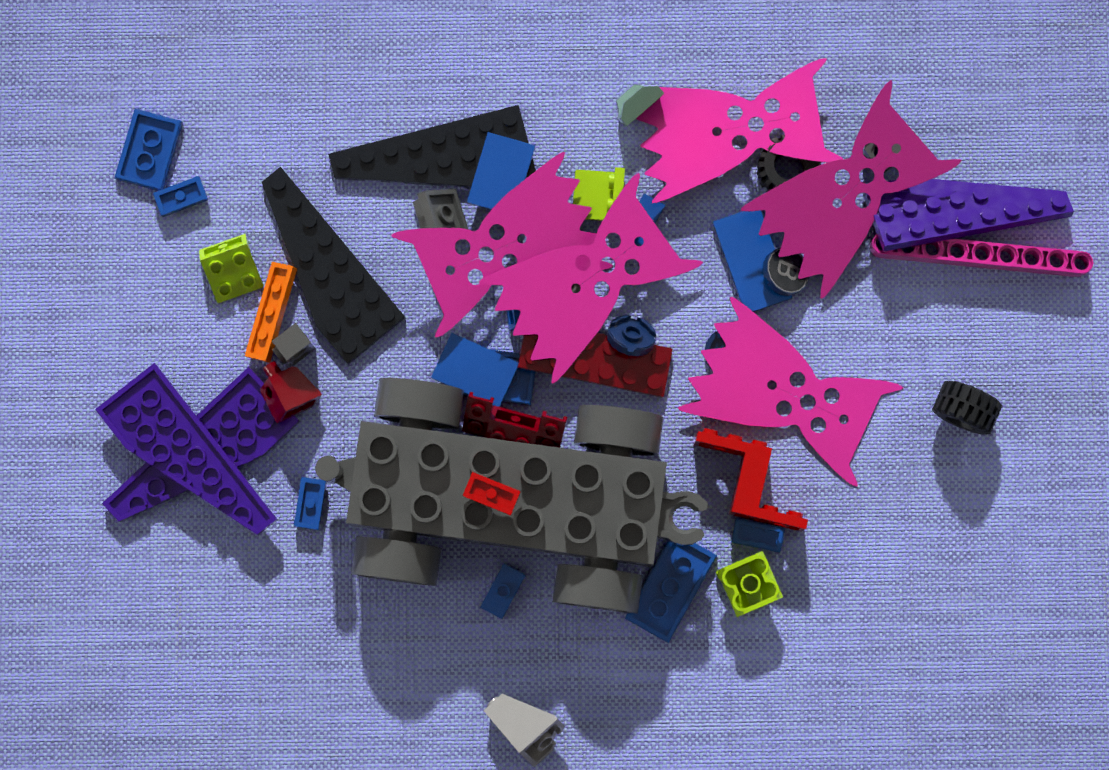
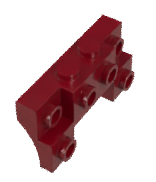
[462,392,567,448]

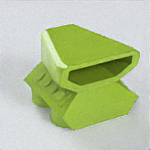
[716,551,783,617]

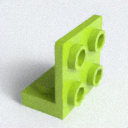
[573,167,625,221]
[199,234,263,303]

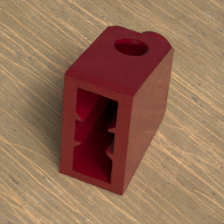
[261,361,322,424]

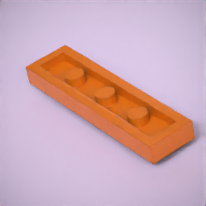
[244,262,298,363]

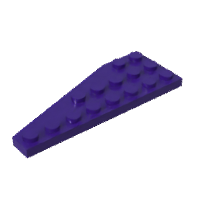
[102,367,300,522]

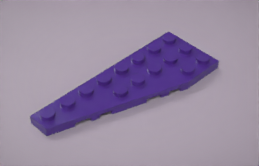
[863,179,1074,252]
[95,363,278,535]

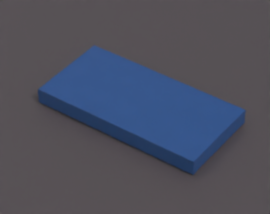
[712,210,792,312]
[625,541,717,643]

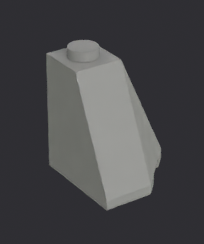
[483,694,565,767]

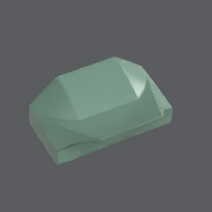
[616,84,664,126]

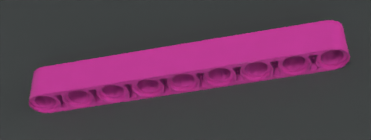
[869,234,1093,277]

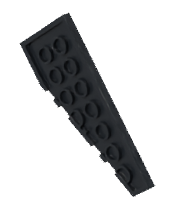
[328,105,536,188]
[262,167,405,365]

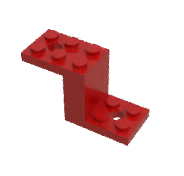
[694,428,808,532]

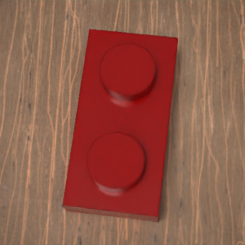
[463,472,521,516]

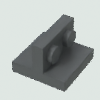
[413,189,469,230]

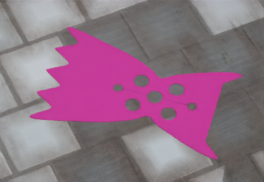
[636,58,843,203]
[741,80,962,299]
[391,152,613,338]
[479,173,703,384]
[678,297,903,487]

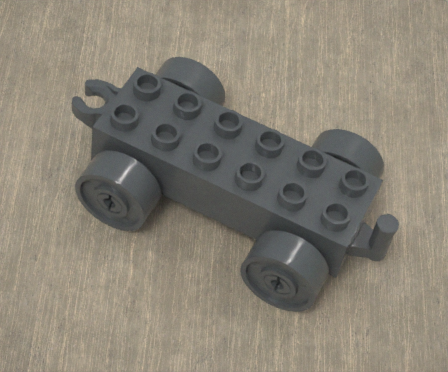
[315,378,708,614]

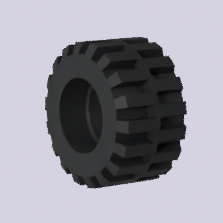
[757,134,821,192]
[932,381,1002,435]

